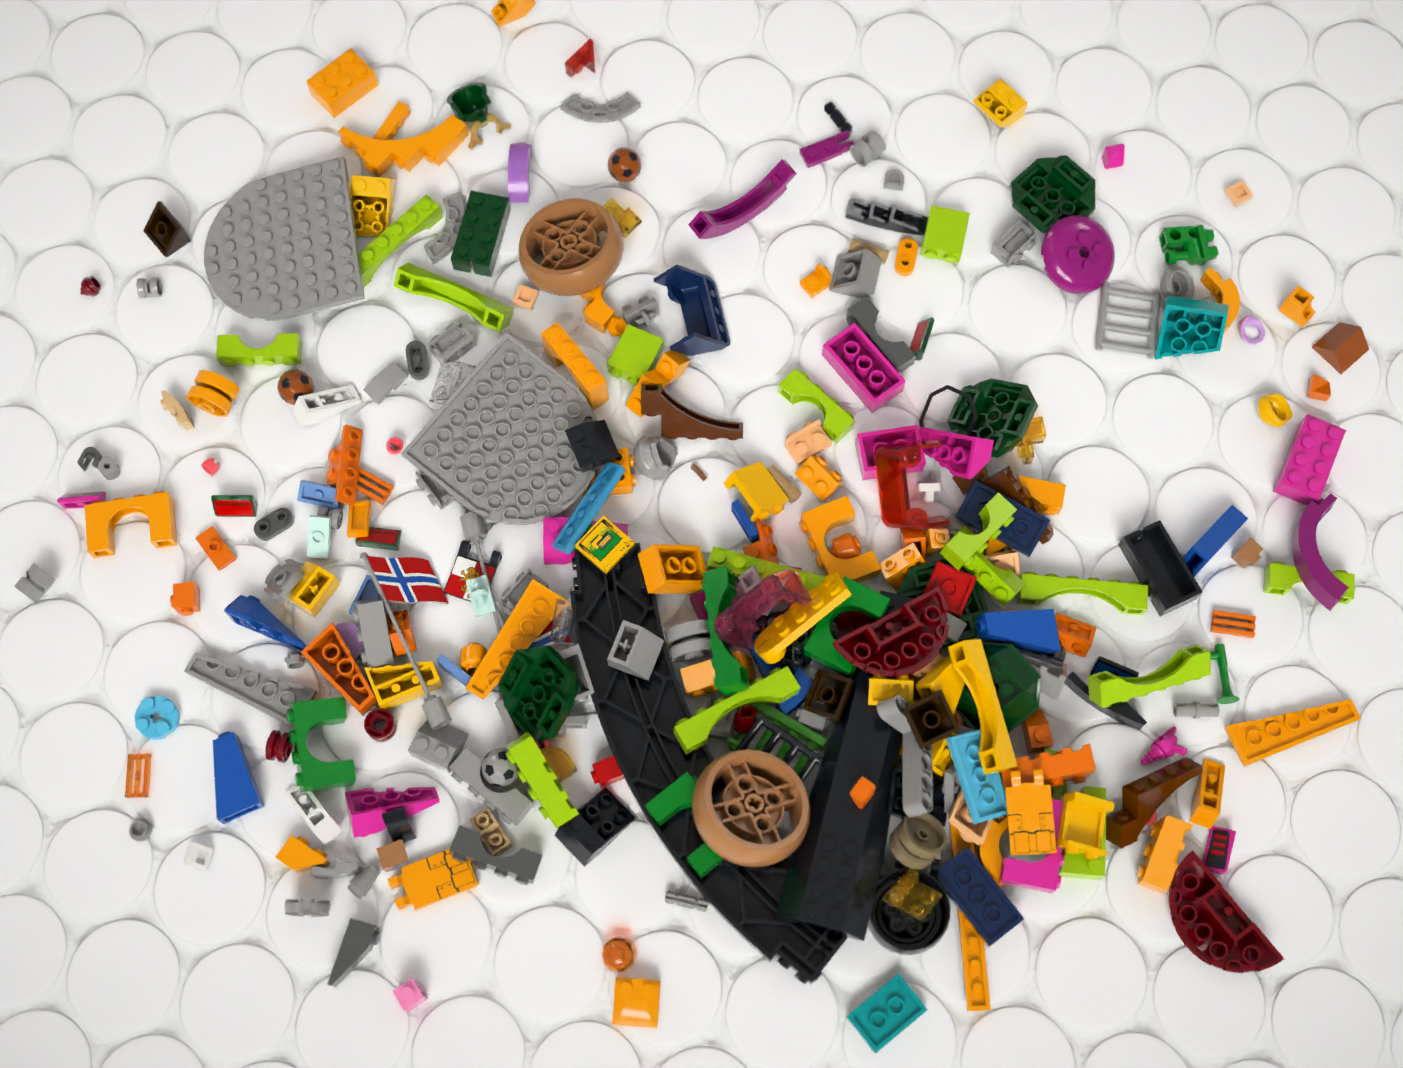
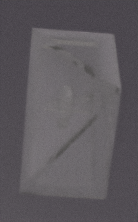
[550,599,574,644]

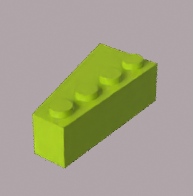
[505,732,579,828]

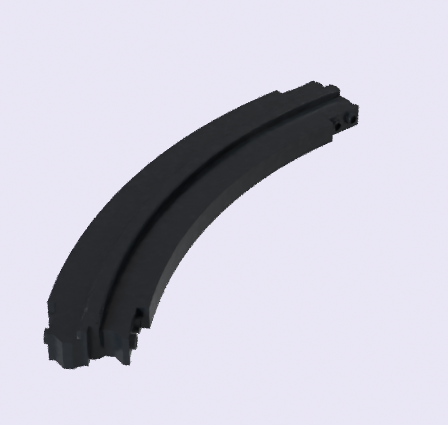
[570,543,848,985]

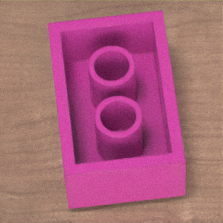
[855,425,926,480]

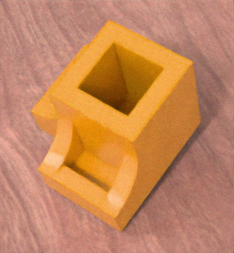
[1279,285,1316,328]

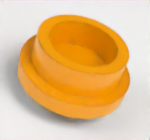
[608,317,627,337]

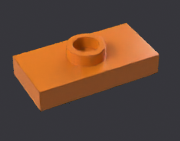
[195,526,237,571]

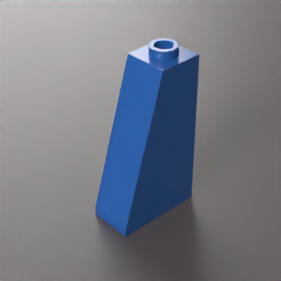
[1183,505,1248,577]
[975,609,1061,655]
[749,633,813,716]
[213,732,265,824]

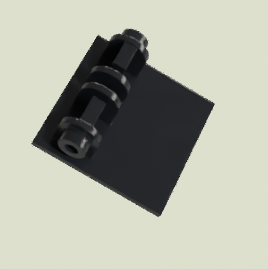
[779,628,811,676]

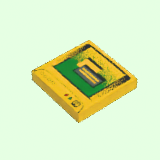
[575,516,635,574]

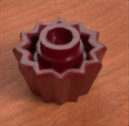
[733,705,758,733]

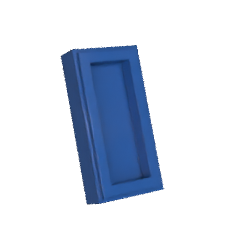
[731,500,759,543]

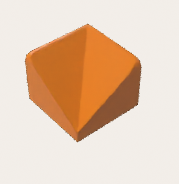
[1306,374,1331,401]
[850,776,876,809]

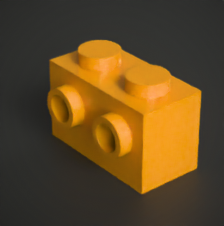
[609,448,636,496]

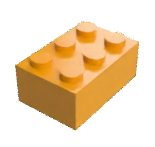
[306,48,378,118]
[638,544,707,594]

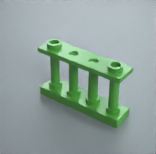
[726,702,827,775]

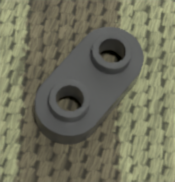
[405,340,429,380]
[254,508,294,541]

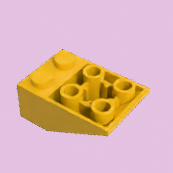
[351,175,395,237]

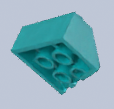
[1155,295,1229,359]

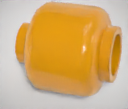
[460,642,487,675]

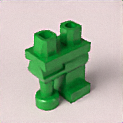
[1159,225,1219,266]

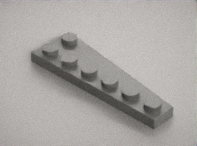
[184,653,317,727]

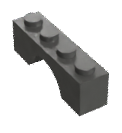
[846,297,916,373]
[449,825,543,885]

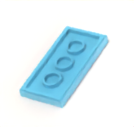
[946,729,1007,825]

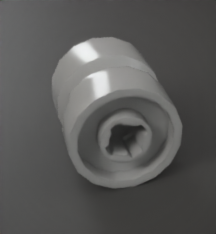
[849,130,886,167]
[14,563,56,603]

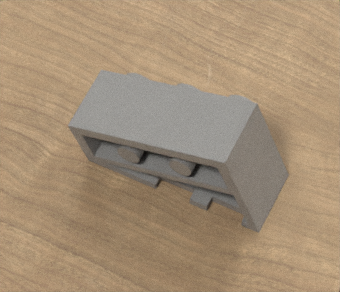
[352,597,394,668]
[1016,648,1067,700]

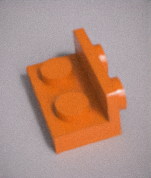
[1055,612,1096,657]

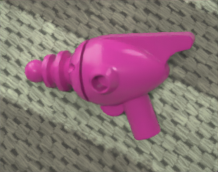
[1141,726,1187,766]

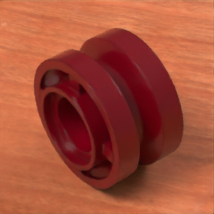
[364,709,397,742]
[265,730,293,763]

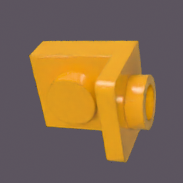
[799,263,831,298]
[924,528,950,556]

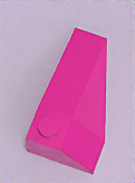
[919,427,994,479]
[543,517,628,565]
[344,787,440,838]

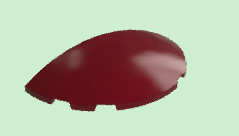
[832,587,949,677]
[1169,850,1285,973]

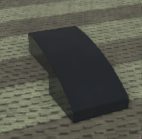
[381,807,416,842]

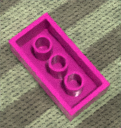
[822,322,906,413]
[1273,414,1346,506]

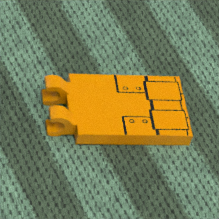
[1005,769,1057,855]
[387,849,479,910]

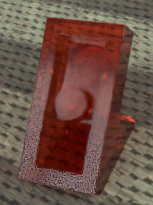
[565,39,596,78]

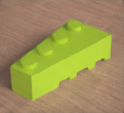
[1058,786,1106,880]

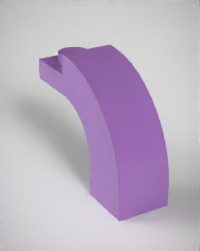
[508,142,532,203]

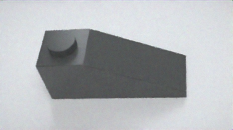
[327,918,381,987]

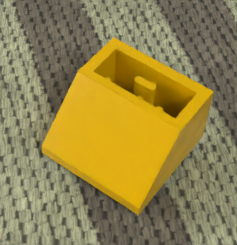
[973,78,1027,127]
[286,561,340,617]

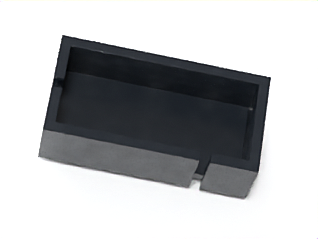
[1118,520,1203,617]

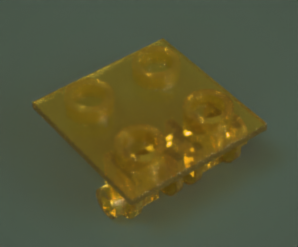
[883,869,943,921]

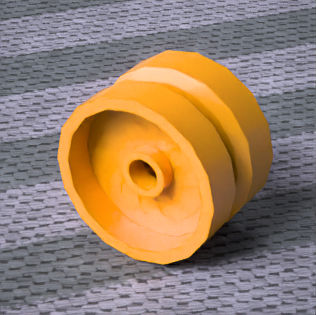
[186,370,240,417]

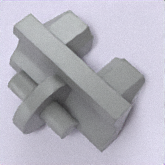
[622,295,660,327]

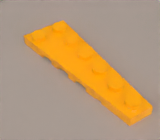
[464,579,568,700]
[1224,699,1361,767]

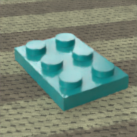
[846,973,928,1054]

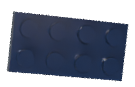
[955,481,1050,558]
[934,847,1024,947]

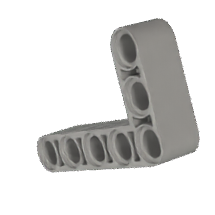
[877,695,933,818]

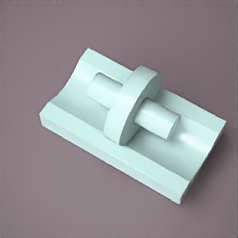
[465,574,496,617]

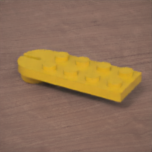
[754,571,852,664]

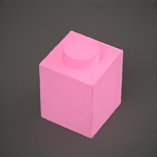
[392,978,427,1012]

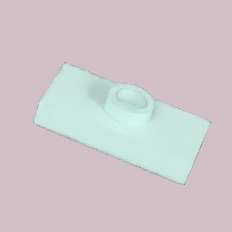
[307,515,331,559]

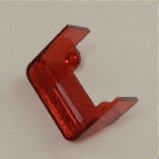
[874,438,950,529]

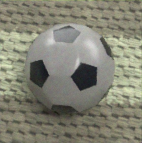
[481,747,520,787]

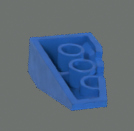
[224,595,307,651]

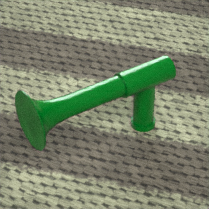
[1210,644,1240,704]

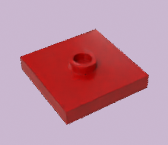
[923,561,977,617]

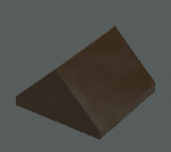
[143,201,191,257]
[803,669,854,722]
[902,689,960,749]

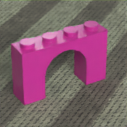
[999,799,1064,893]

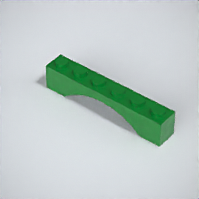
[702,566,750,696]

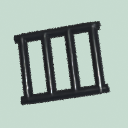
[735,712,823,783]

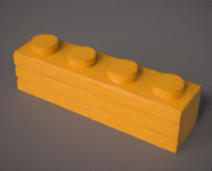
[373,101,410,140]

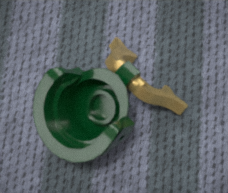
[446,82,511,150]

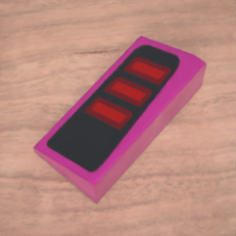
[57,491,106,509]
[1202,826,1236,875]

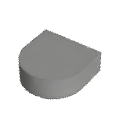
[883,169,904,191]

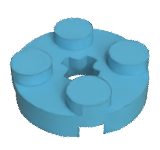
[135,696,180,740]

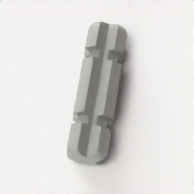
[665,891,708,912]

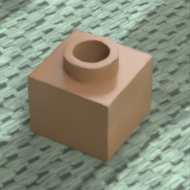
[1232,538,1263,569]

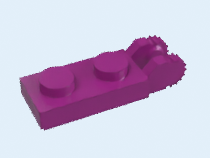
[799,131,854,168]

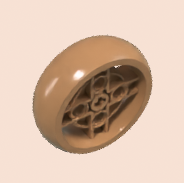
[518,199,624,296]
[692,749,810,867]

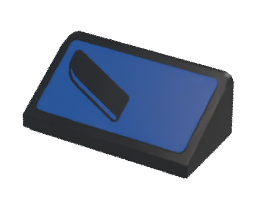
[1090,656,1139,677]

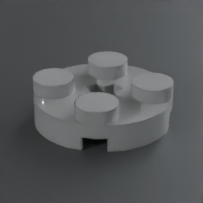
[264,559,304,599]
[284,898,331,917]

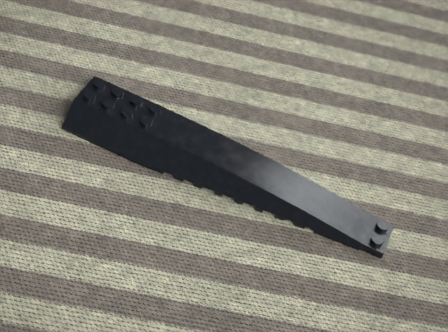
[776,590,914,941]

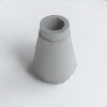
[347,865,380,899]

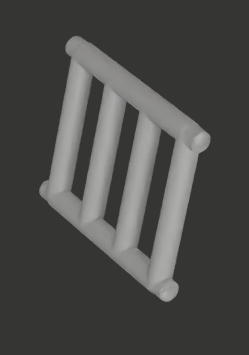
[1095,284,1161,359]

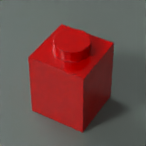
[590,755,624,788]

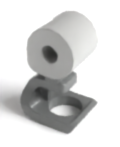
[77,447,121,480]

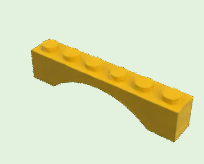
[948,639,1018,775]

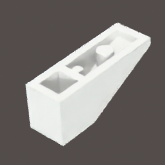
[293,384,361,426]
[285,785,342,845]

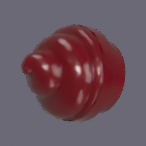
[80,276,101,296]

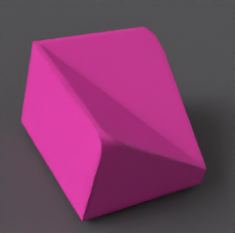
[1101,144,1125,169]

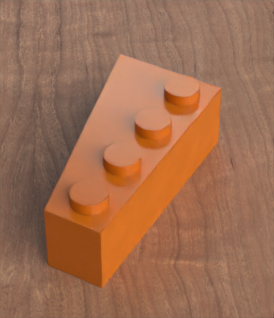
[301,622,378,716]
[1000,744,1096,789]

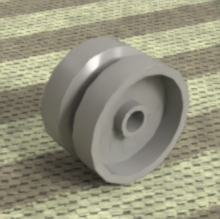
[665,620,713,662]

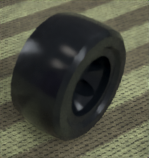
[868,868,951,955]

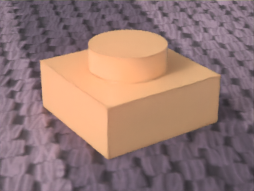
[1225,180,1253,207]
[512,284,539,311]

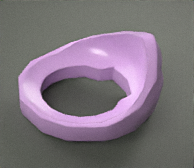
[1238,316,1265,344]

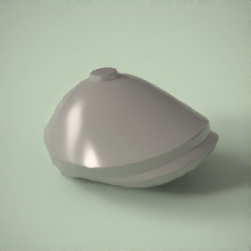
[1160,269,1194,299]

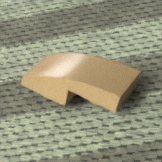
[160,390,194,431]
[469,807,513,857]

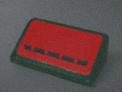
[910,317,935,361]
[211,495,258,517]
[355,527,402,551]

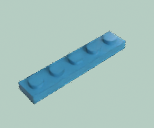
[552,462,625,555]

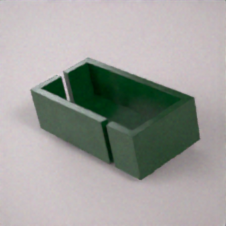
[451,190,511,277]

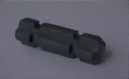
[824,102,852,133]

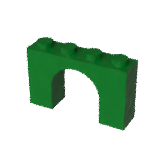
[804,576,890,678]
[286,697,356,792]
[645,772,725,879]

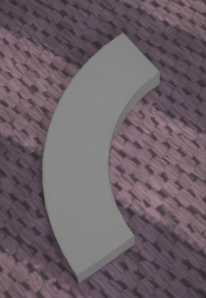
[560,93,641,123]
[424,191,465,265]

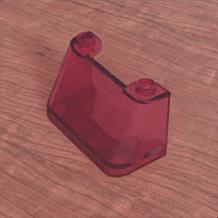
[714,569,812,650]

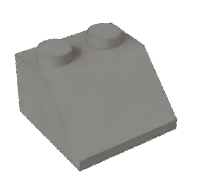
[829,249,882,298]
[407,720,469,773]

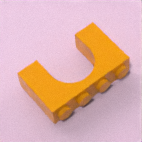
[541,322,609,411]
[85,491,177,558]
[799,496,881,583]

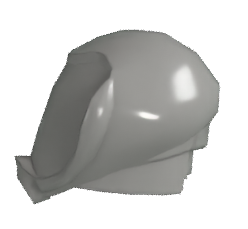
[633,436,678,480]

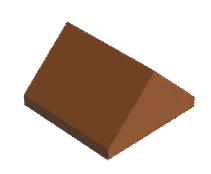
[1311,322,1369,375]

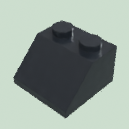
[565,420,620,473]

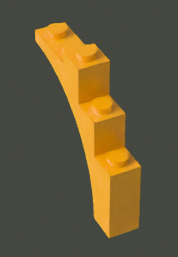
[338,115,469,177]

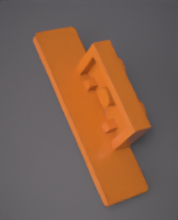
[326,424,363,506]
[743,520,788,601]

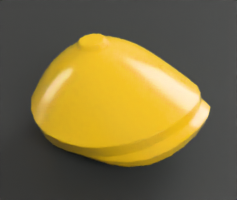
[1257,394,1293,427]

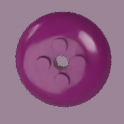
[1041,215,1115,294]

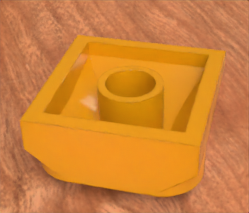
[612,978,661,1028]

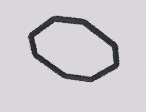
[919,385,977,436]

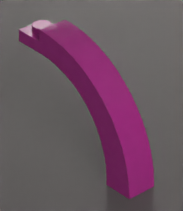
[688,159,797,239]
[1292,493,1349,611]

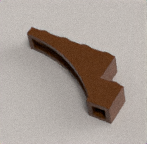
[641,383,743,440]
[952,466,1054,545]
[1106,757,1202,849]

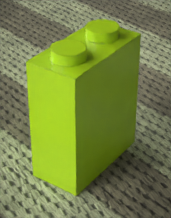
[921,205,970,263]
[607,324,664,386]

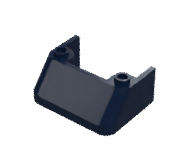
[653,265,730,356]

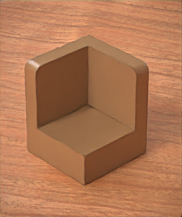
[376,839,408,872]

